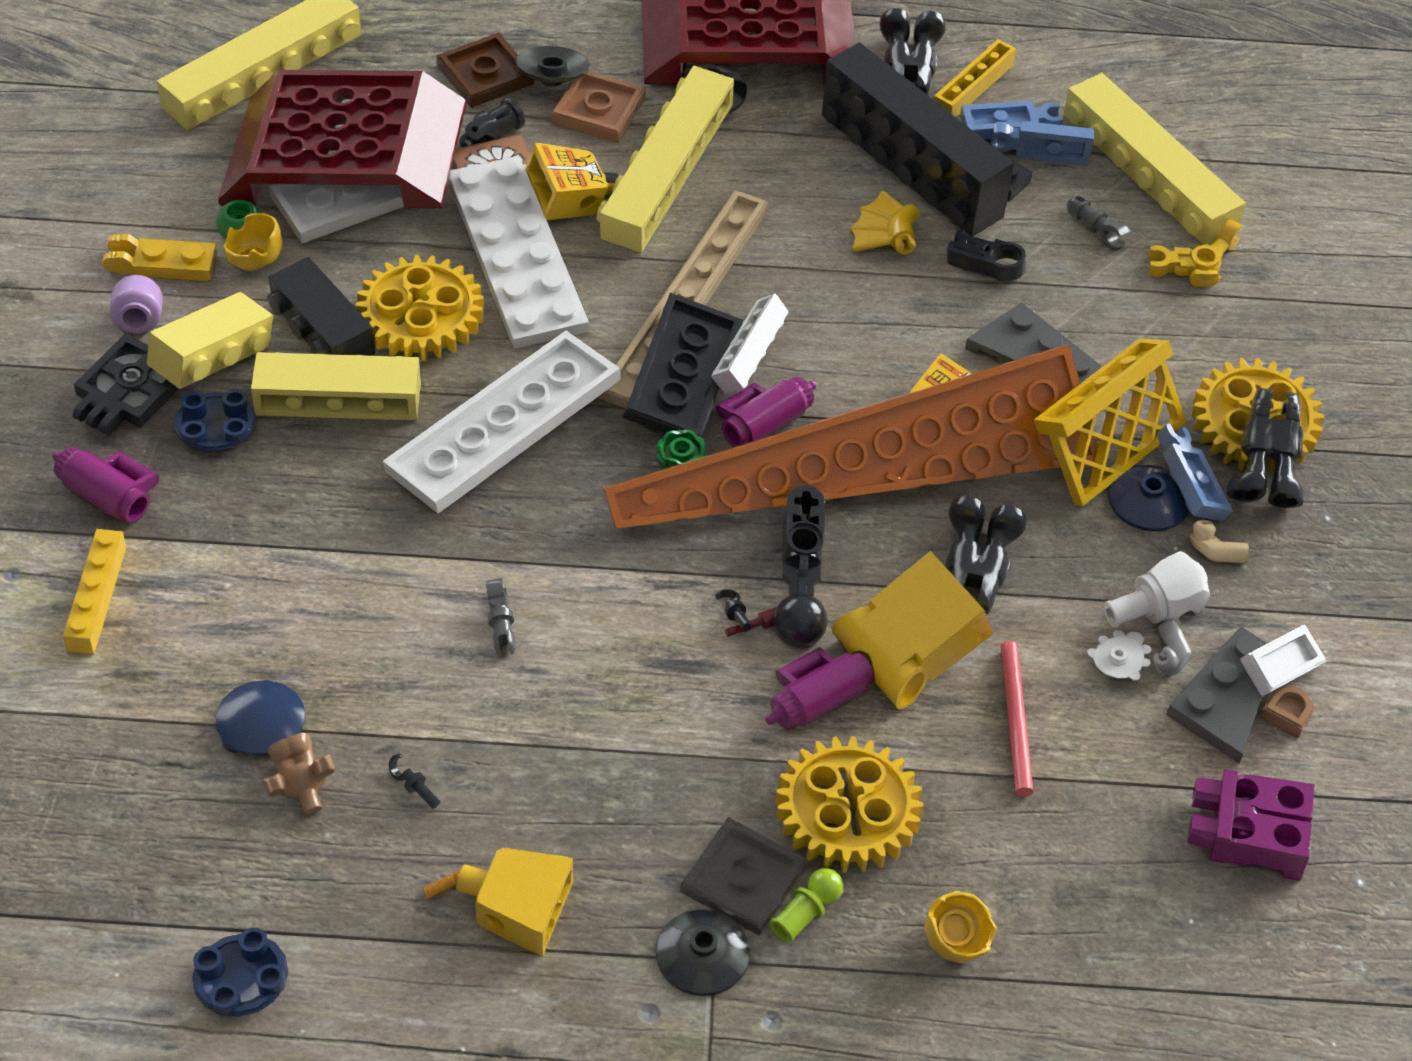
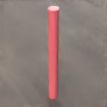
[1000,641,1033,797]

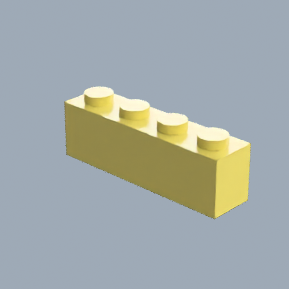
[251,352,421,421]

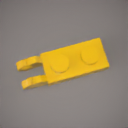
[102,234,217,281]

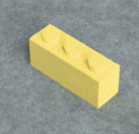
[147,292,273,389]

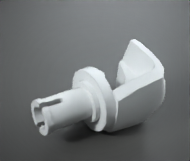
[1103,551,1210,628]

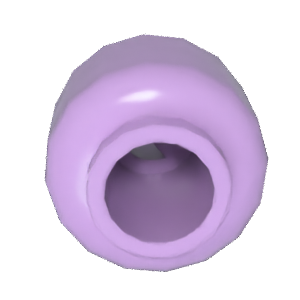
[109,275,163,334]

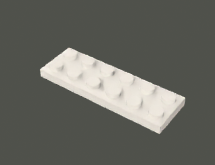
[448,156,589,349]
[383,331,621,514]

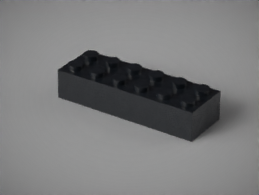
[822,42,1014,236]

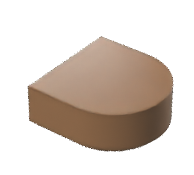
[1260,686,1314,738]

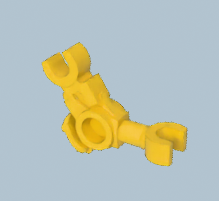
[1149,219,1243,288]

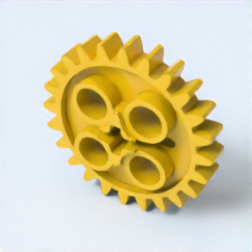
[355,255,484,361]
[1191,358,1325,474]
[775,736,924,873]

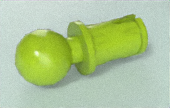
[769,868,843,943]

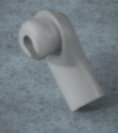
[1153,620,1191,676]

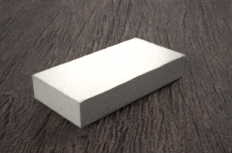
[1240,624,1327,697]

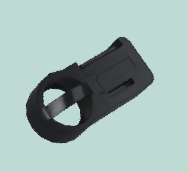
[947,229,1026,282]

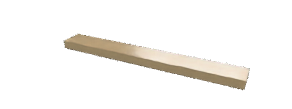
[599,190,769,409]

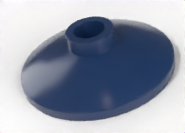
[1108,465,1189,531]

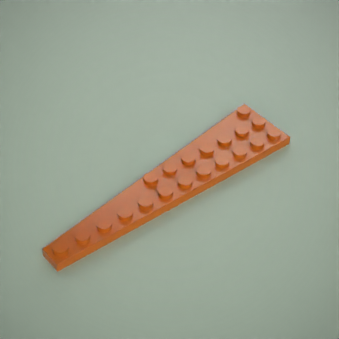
[602,345,1098,529]

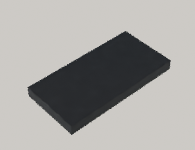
[623,293,743,438]

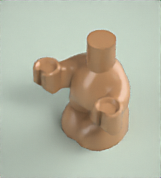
[263,733,335,815]

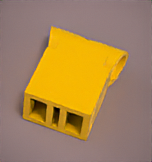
[832,551,994,710]

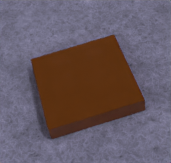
[436,33,534,108]

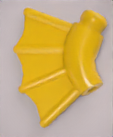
[850,190,920,255]

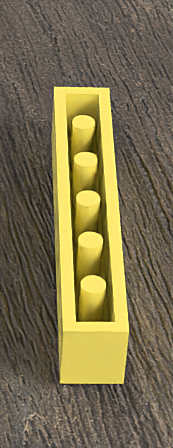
[157,0,361,131]
[596,66,734,253]
[1063,73,1246,245]

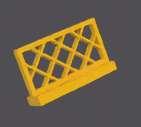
[1034,338,1187,506]

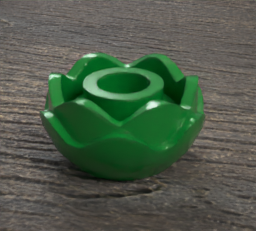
[216,200,262,238]
[656,429,707,469]

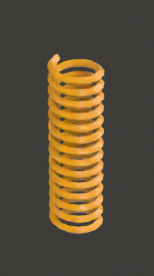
[422,868,462,900]

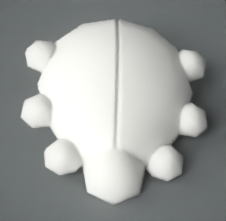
[1087,630,1152,681]

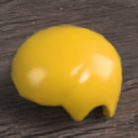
[223,213,283,271]
[924,891,997,964]

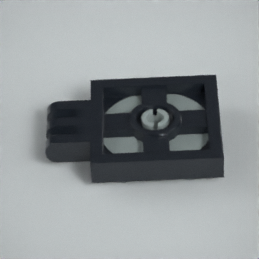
[73,334,179,435]

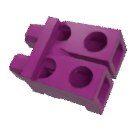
[1187,769,1315,881]

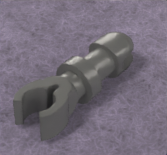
[1067,196,1130,249]
[486,578,516,657]

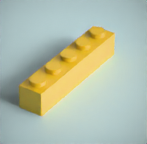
[933,39,1016,117]
[63,529,126,655]

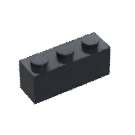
[267,257,375,356]

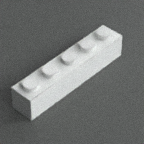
[711,293,789,395]

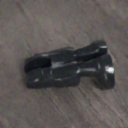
[879,8,946,95]
[1227,388,1305,508]
[945,496,1027,615]

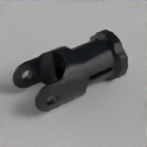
[459,97,525,147]

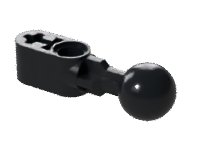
[773,486,828,648]

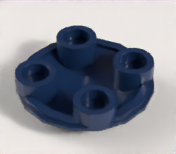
[174,389,256,451]
[216,680,305,755]
[192,928,289,1017]

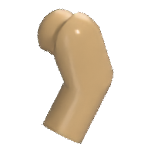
[1190,520,1249,563]

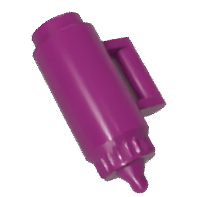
[715,377,817,447]
[52,447,159,523]
[765,647,874,730]

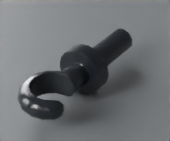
[715,589,752,632]
[388,753,440,809]

